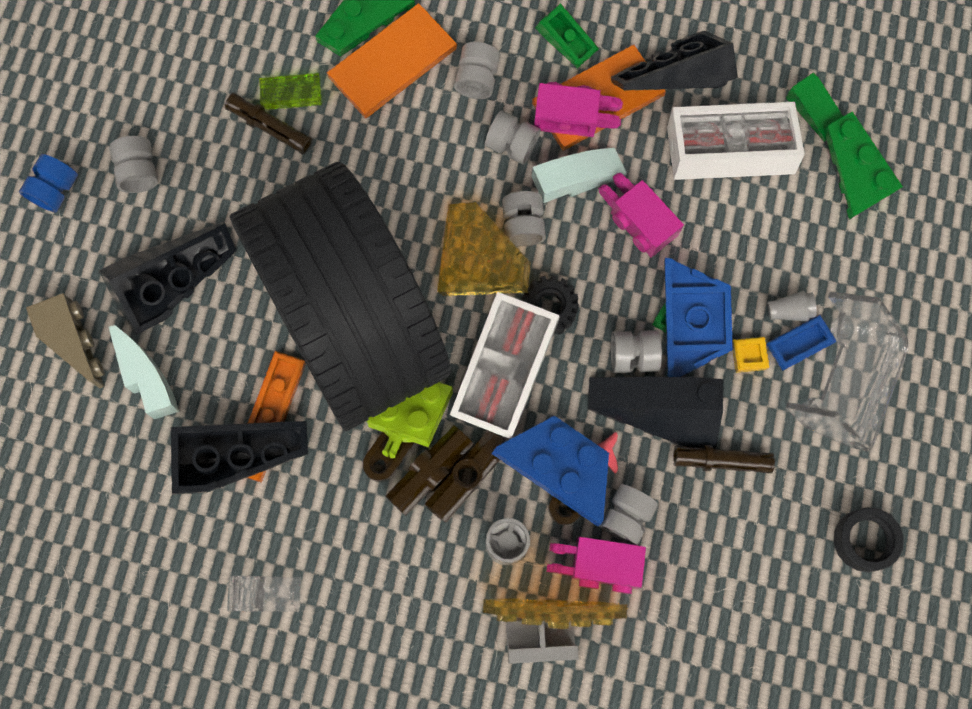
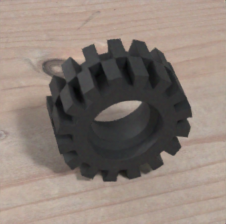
[522,275,579,337]

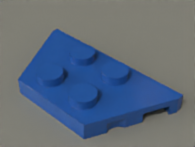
[664,258,733,377]
[492,416,609,527]

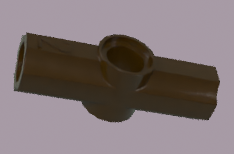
[385,425,474,516]
[424,430,505,523]

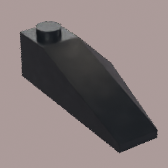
[611,31,738,91]
[98,222,237,335]
[588,377,724,449]
[171,421,308,495]

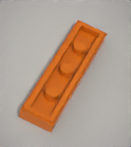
[247,351,306,483]

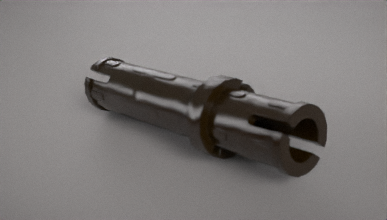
[225,92,312,155]
[673,445,775,474]

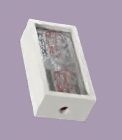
[667,102,805,180]
[450,292,560,439]

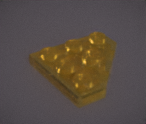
[437,202,531,296]
[483,598,627,629]

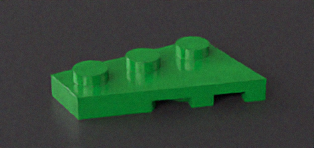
[315,0,415,57]
[824,111,903,220]

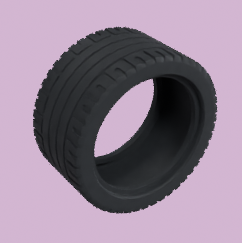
[229,161,451,431]

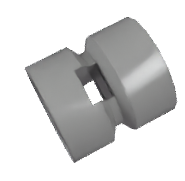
[454,42,500,99]
[485,110,541,165]
[109,136,158,193]
[502,191,546,246]
[610,330,662,373]
[599,484,658,546]
[485,518,530,565]

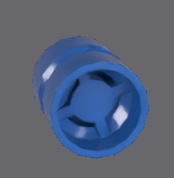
[18,154,78,213]

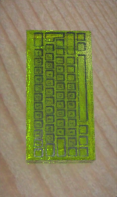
[259,73,322,110]

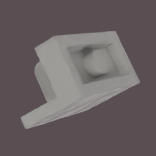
[506,618,579,664]

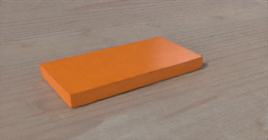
[327,3,457,119]
[532,44,666,151]

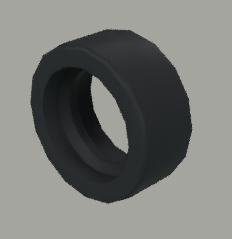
[834,507,904,572]

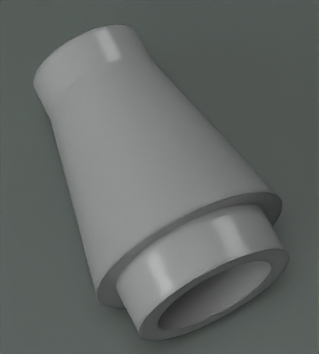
[767,290,817,321]

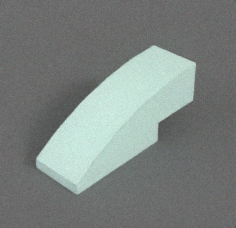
[531,148,627,203]
[109,325,179,419]

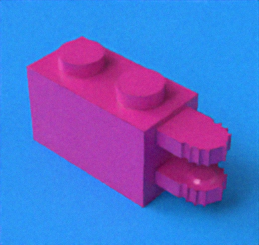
[534,82,623,137]
[598,173,684,258]
[546,537,646,594]

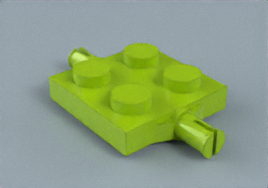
[367,382,453,458]

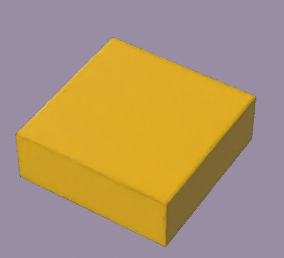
[732,337,770,373]

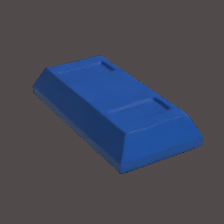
[766,315,837,371]

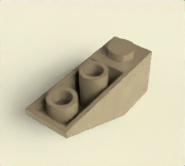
[26,293,105,388]

